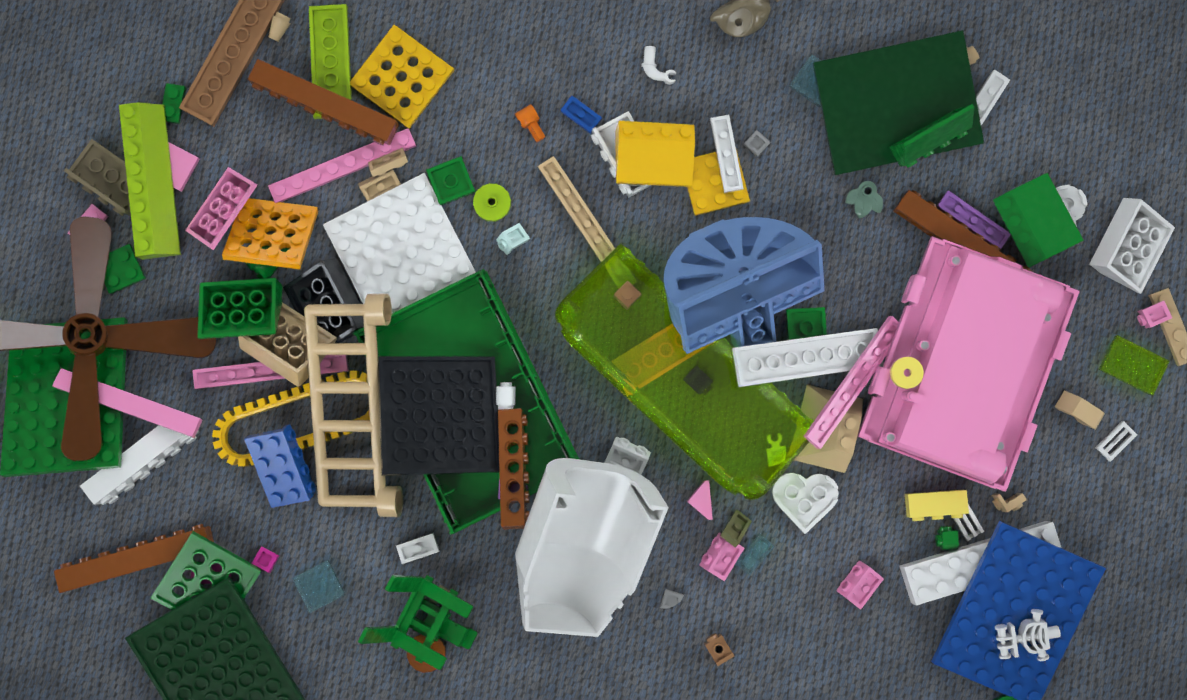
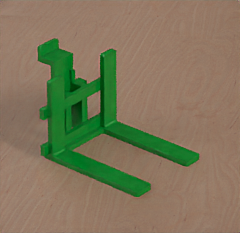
[358,575,478,670]

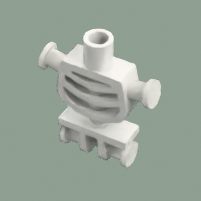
[995,609,1061,661]

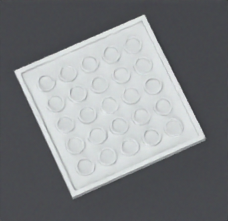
[323,173,476,313]

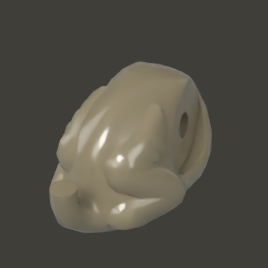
[710,0,781,37]

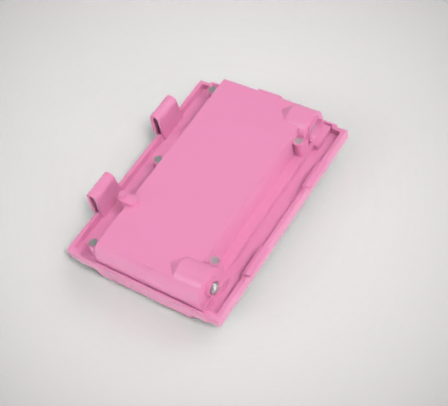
[857,236,1079,492]

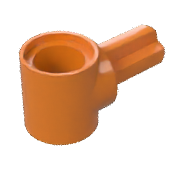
[515,104,545,142]

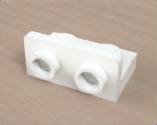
[604,437,651,475]

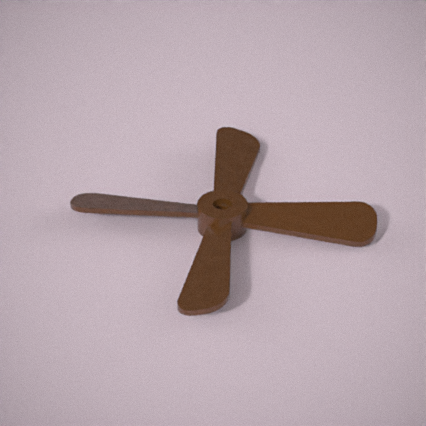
[0,216,216,461]

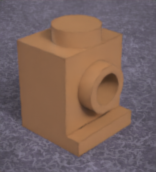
[704,633,734,666]

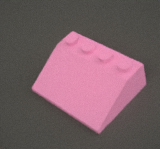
[185,167,257,250]

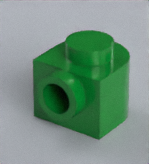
[935,526,959,550]

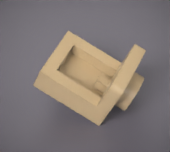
[992,493,1027,512]

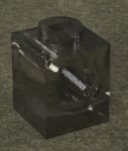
[682,365,713,395]

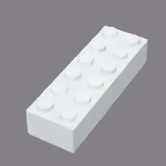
[80,425,199,505]

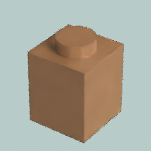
[613,281,641,310]

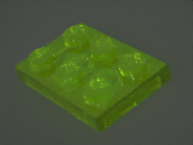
[1099,335,1170,396]

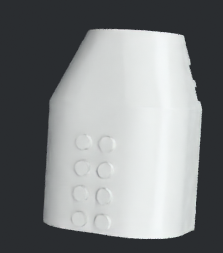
[515,458,669,637]

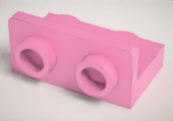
[699,532,745,581]
[837,561,884,610]

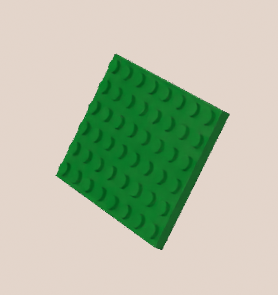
[0,317,128,477]

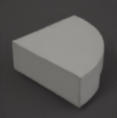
[660,589,684,609]

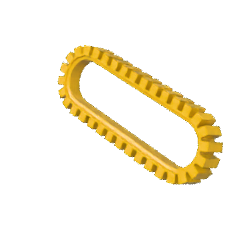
[212,371,370,466]

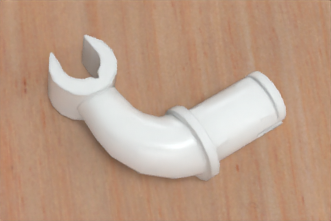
[641,46,676,85]

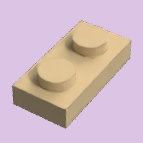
[368,148,408,177]

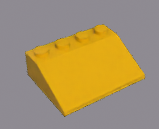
[615,121,695,187]

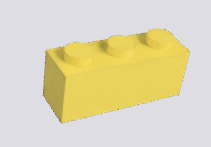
[905,490,969,521]

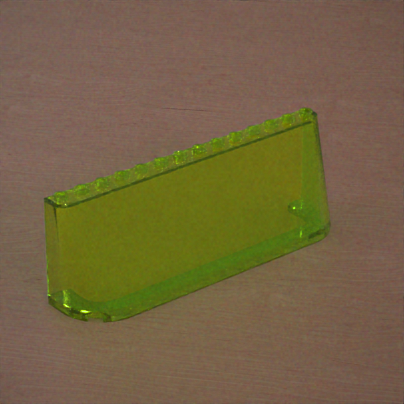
[555,243,814,500]

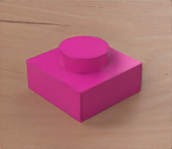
[252,546,279,573]

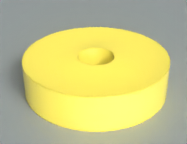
[890,357,924,389]

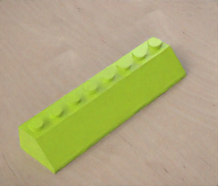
[119,102,181,260]

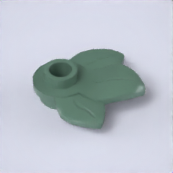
[845,181,883,218]

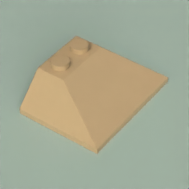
[789,385,863,473]

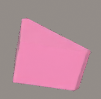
[687,480,713,520]

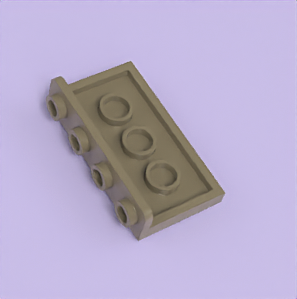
[64,139,131,216]

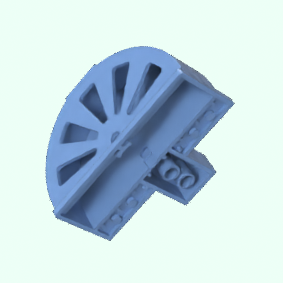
[664,217,825,354]

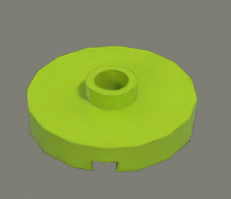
[473,183,511,222]

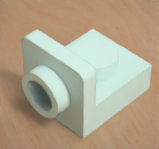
[496,223,530,255]

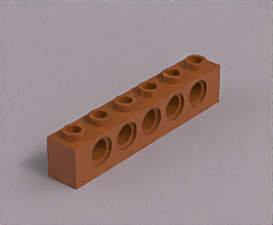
[498,408,530,530]

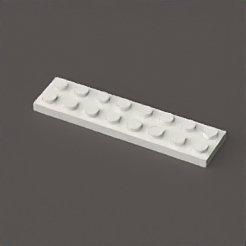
[732,328,884,387]

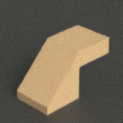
[1055,390,1105,430]

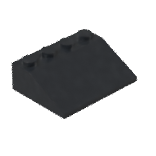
[283,258,364,343]

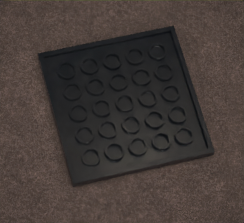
[378,356,500,476]

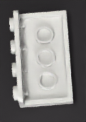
[591,111,651,198]

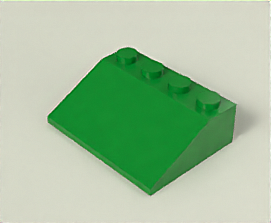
[890,104,974,168]
[993,173,1084,268]
[198,278,282,339]

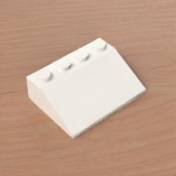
[1089,198,1175,294]

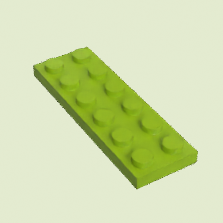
[309,4,352,119]

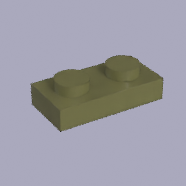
[720,509,752,548]

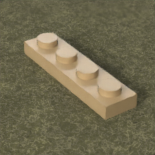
[1149,288,1187,366]

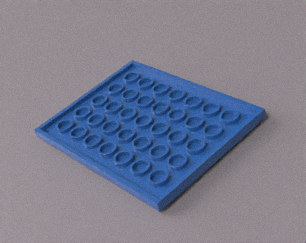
[931,521,1106,700]

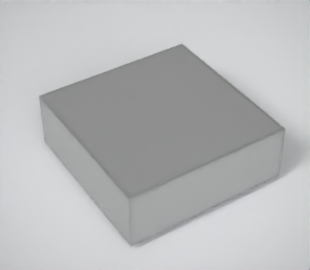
[743,130,771,157]

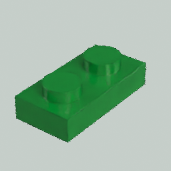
[162,83,186,124]

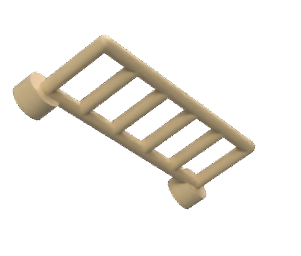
[304,294,403,517]

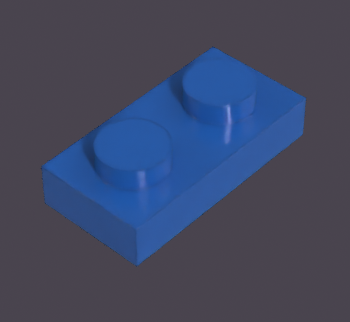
[560,96,602,134]

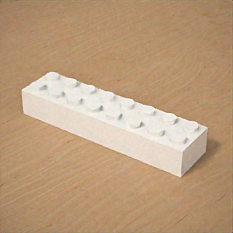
[900,521,1061,605]

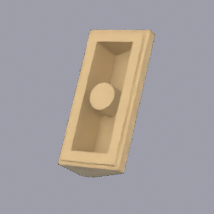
[358,169,401,202]

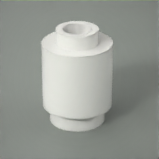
[496,382,516,410]

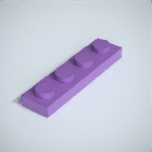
[937,190,1011,249]

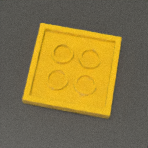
[687,150,750,216]

